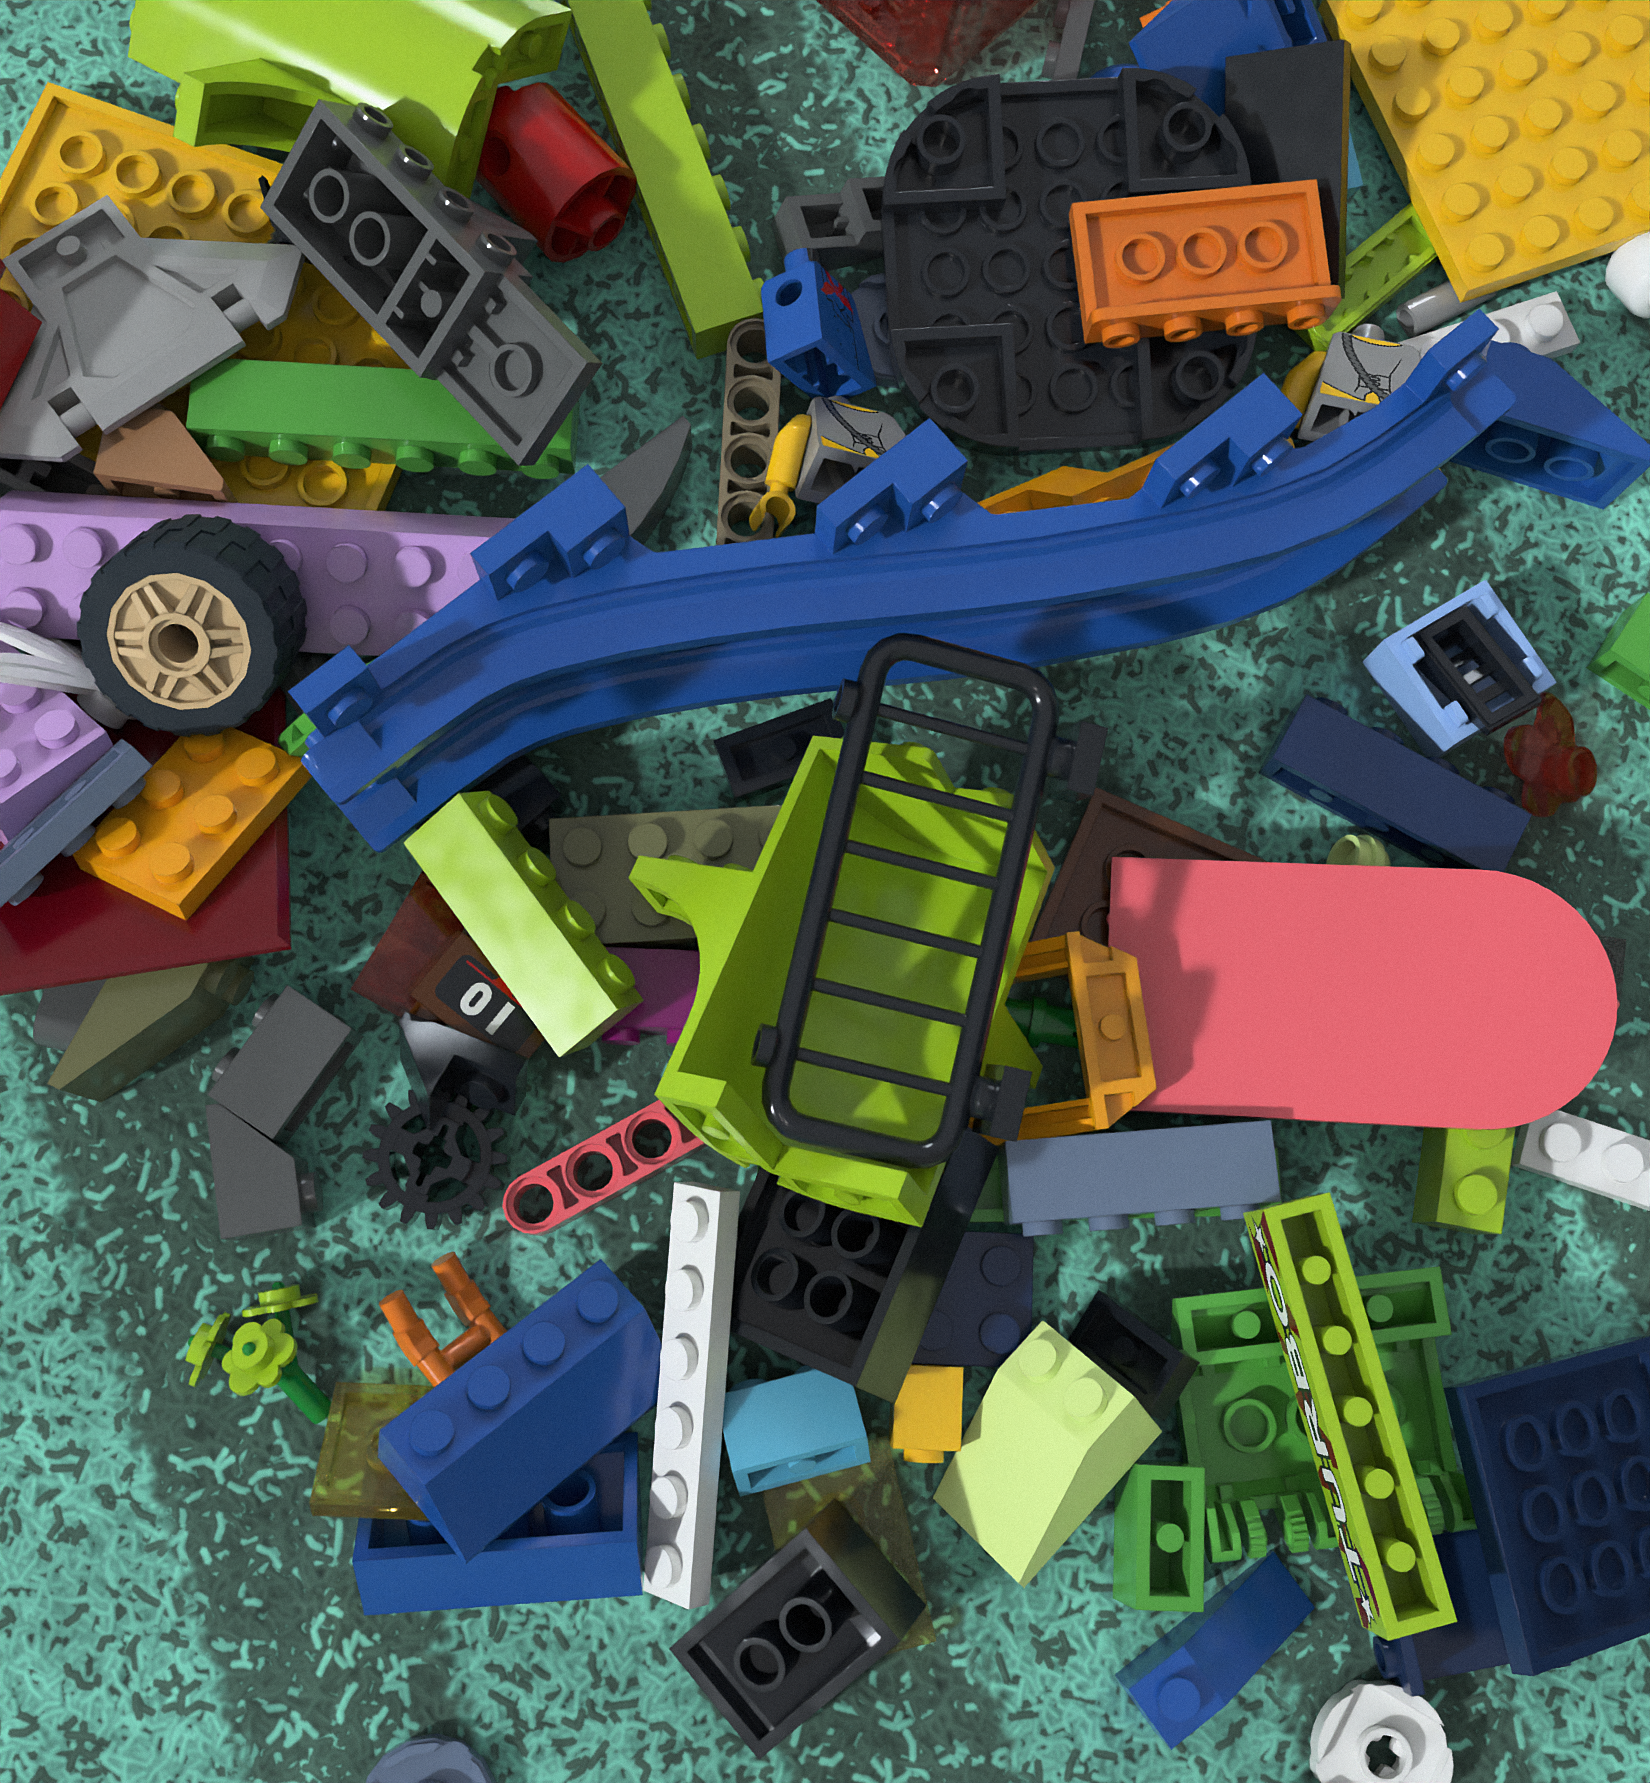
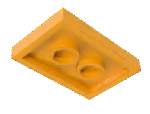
[72,727,312,921]

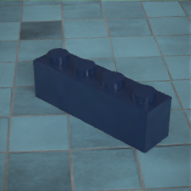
[1258,694,1532,872]

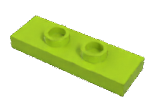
[1287,202,1439,351]

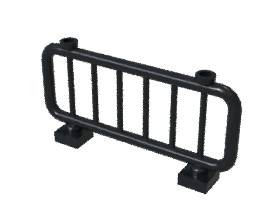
[751,633,1108,1169]

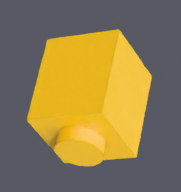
[888,1363,964,1463]

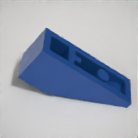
[1114,1550,1315,1750]

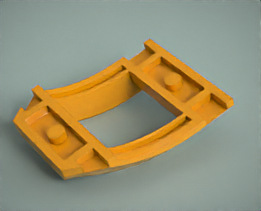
[968,931,1157,1146]

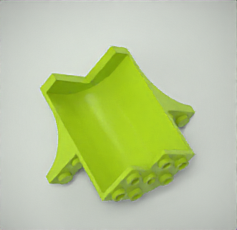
[128,0,573,199]
[628,736,1055,1227]

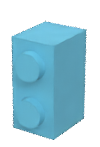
[722,1365,871,1497]

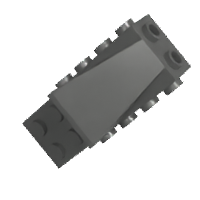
[260,99,603,466]

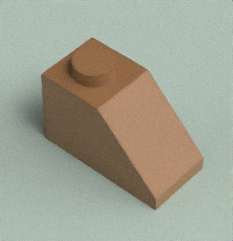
[94,403,238,503]

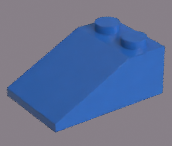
[1449,340,1650,510]

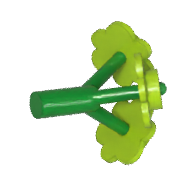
[185,1281,335,1424]

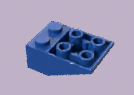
[1129,0,1327,117]

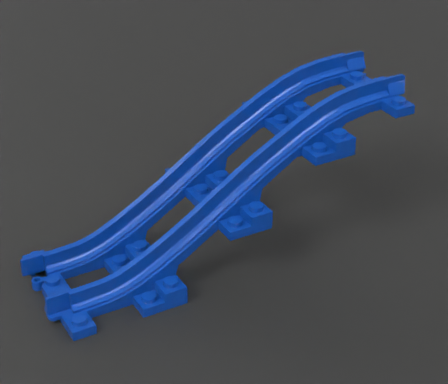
[288,308,1517,853]

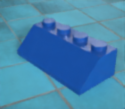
[378,1259,662,1565]
[352,1432,643,1615]

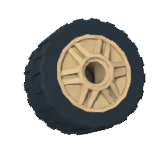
[77,514,307,737]

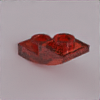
[351,870,465,1018]

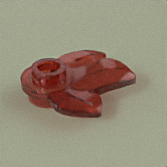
[1503,692,1597,817]

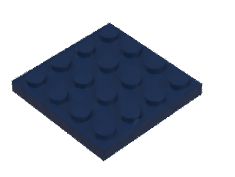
[1443,1336,1650,1676]

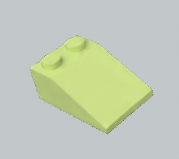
[933,1320,1162,1588]

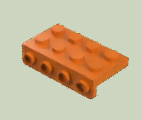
[1069,179,1342,348]

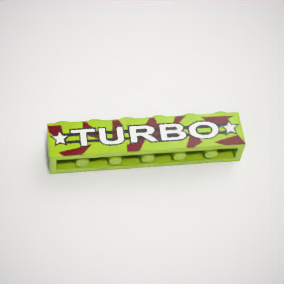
[1243,1192,1457,1641]

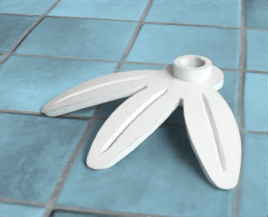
[0,622,136,729]

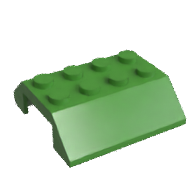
[1170,1266,1477,1564]

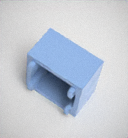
[1362,579,1557,758]

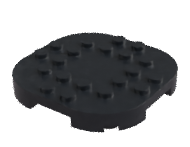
[881,68,1257,456]

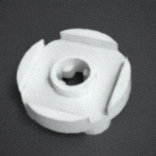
[1309,1679,1454,1783]

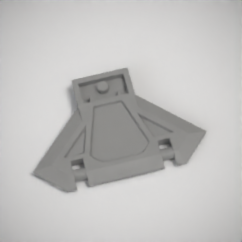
[0,195,306,462]

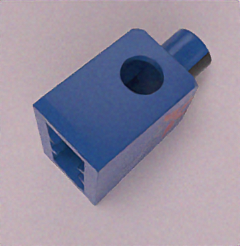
[761,248,877,399]

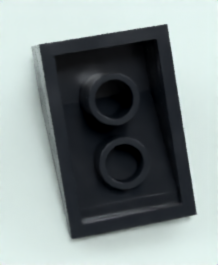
[669,1498,926,1760]

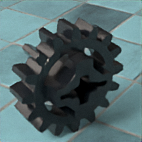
[362,1089,511,1230]

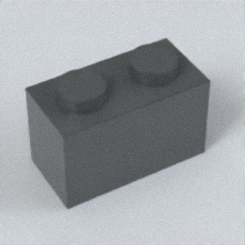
[207,985,364,1144]

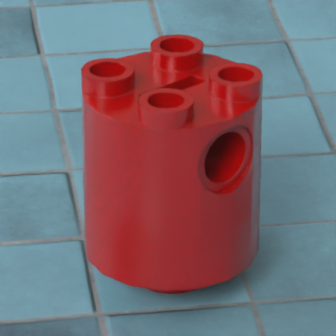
[475,82,637,263]

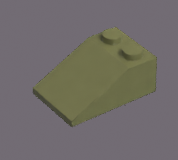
[47,956,255,1103]

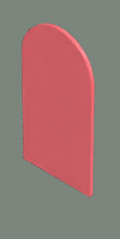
[1106,857,1620,1130]

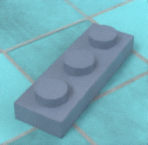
[0,739,152,908]

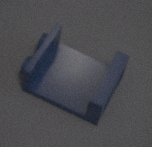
[1373,1529,1571,1697]

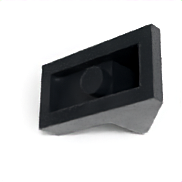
[399,1011,528,1130]

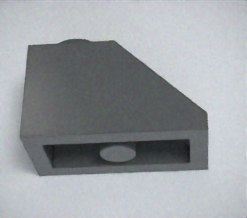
[205,1103,323,1241]

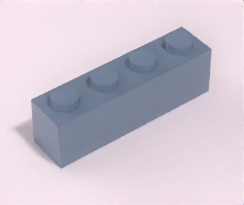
[997,1120,1281,1237]

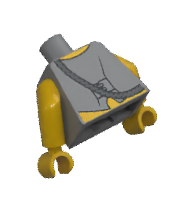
[1281,324,1442,472]
[749,396,906,538]

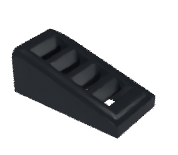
[1413,605,1542,736]

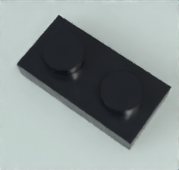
[713,698,845,803]
[1068,1290,1200,1421]

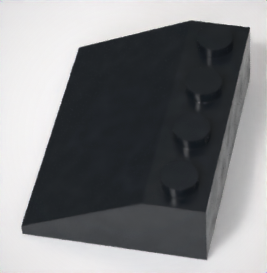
[730,1126,999,1404]

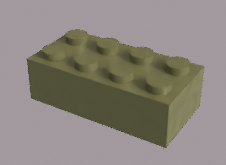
[549,805,782,951]

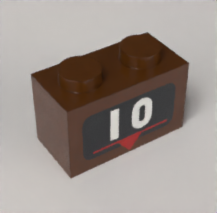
[404,930,545,1059]

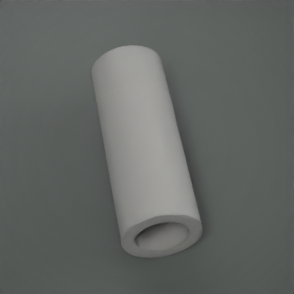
[1396,280,1497,338]

